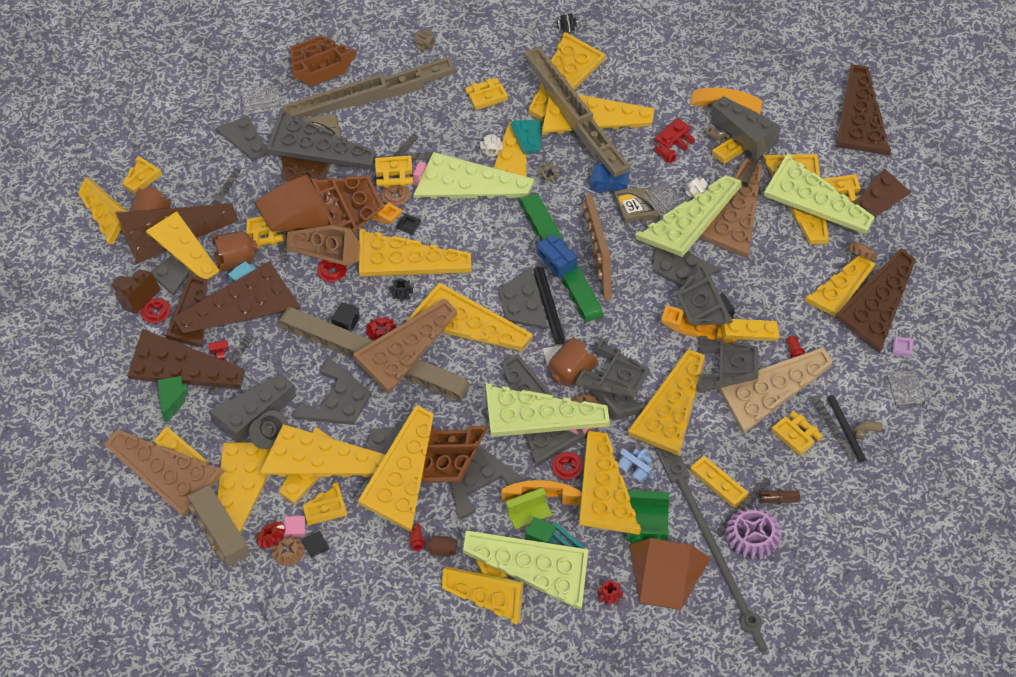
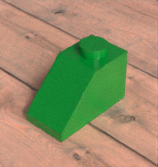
[158,376,188,422]

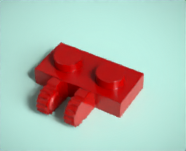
[654,118,695,151]

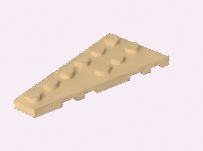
[719,347,832,434]

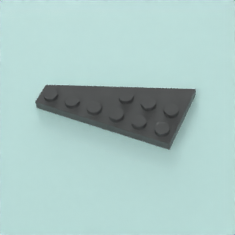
[267,109,376,170]
[502,354,585,467]

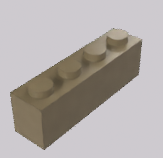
[187,485,250,567]

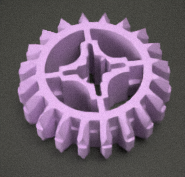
[726,507,782,560]

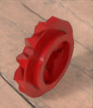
[317,260,347,284]
[140,298,171,325]
[366,316,397,341]
[552,452,584,481]
[255,521,286,549]

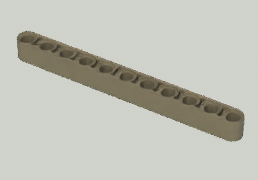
[277,307,470,402]

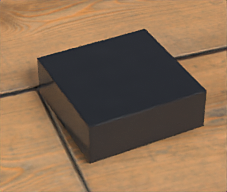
[396,213,421,235]
[301,531,329,558]

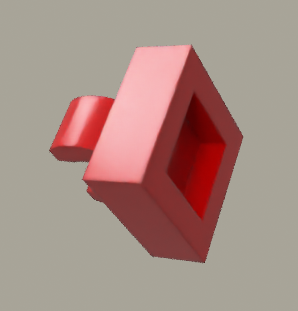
[208,340,230,361]

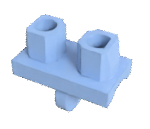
[618,448,654,484]

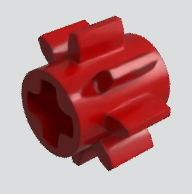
[597,579,623,607]

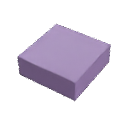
[892,336,914,357]

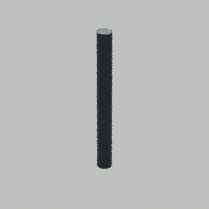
[827,395,866,462]

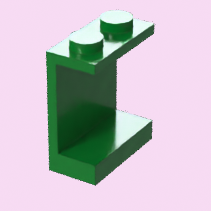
[627,490,670,544]

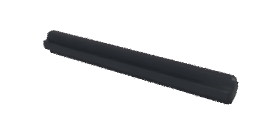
[534,266,565,344]

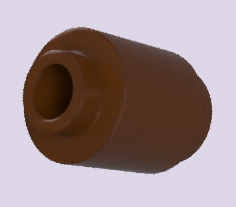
[427,535,457,557]

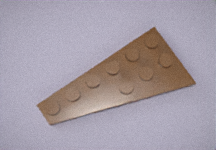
[699,158,762,259]
[582,194,612,301]
[353,299,457,395]
[104,429,225,517]

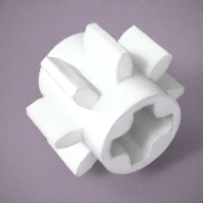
[480,134,503,157]
[685,177,708,199]

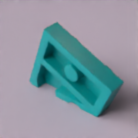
[510,120,541,154]

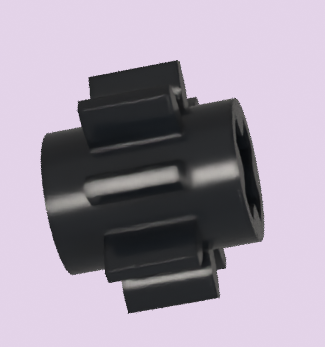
[557,14,578,33]
[389,278,413,302]

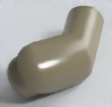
[706,126,731,142]
[854,420,883,440]

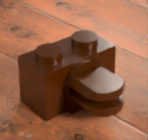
[112,269,161,314]

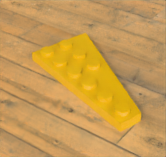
[529,32,606,122]
[763,154,829,244]
[406,282,533,351]
[628,349,706,456]
[357,405,434,532]
[579,430,641,535]
[212,443,272,550]

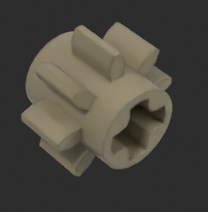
[414,29,435,51]
[537,160,559,183]

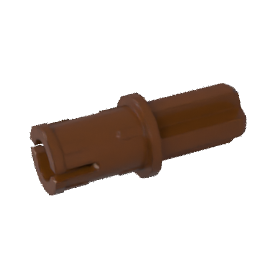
[759,489,800,505]

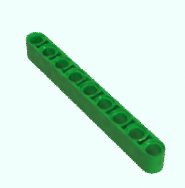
[519,193,603,323]

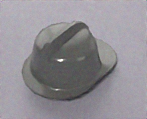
[249,410,288,449]

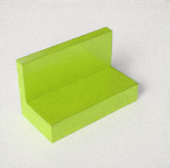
[506,487,553,530]

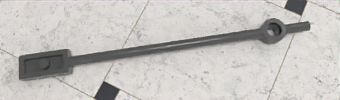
[656,448,768,652]

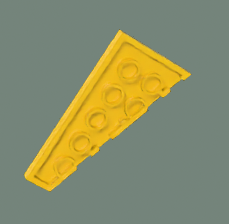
[542,94,655,135]
[359,228,471,277]
[260,424,385,477]

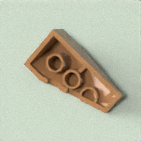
[286,225,360,265]

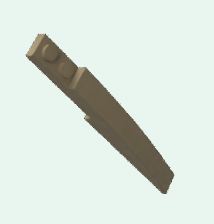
[524,46,630,177]
[282,56,455,118]

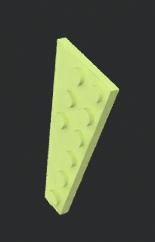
[413,152,535,199]
[764,153,874,235]
[635,175,742,257]
[486,383,610,437]
[463,531,588,610]

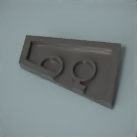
[215,116,269,161]
[150,256,191,296]

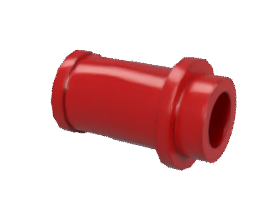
[654,143,677,163]
[786,335,805,358]
[409,523,426,551]

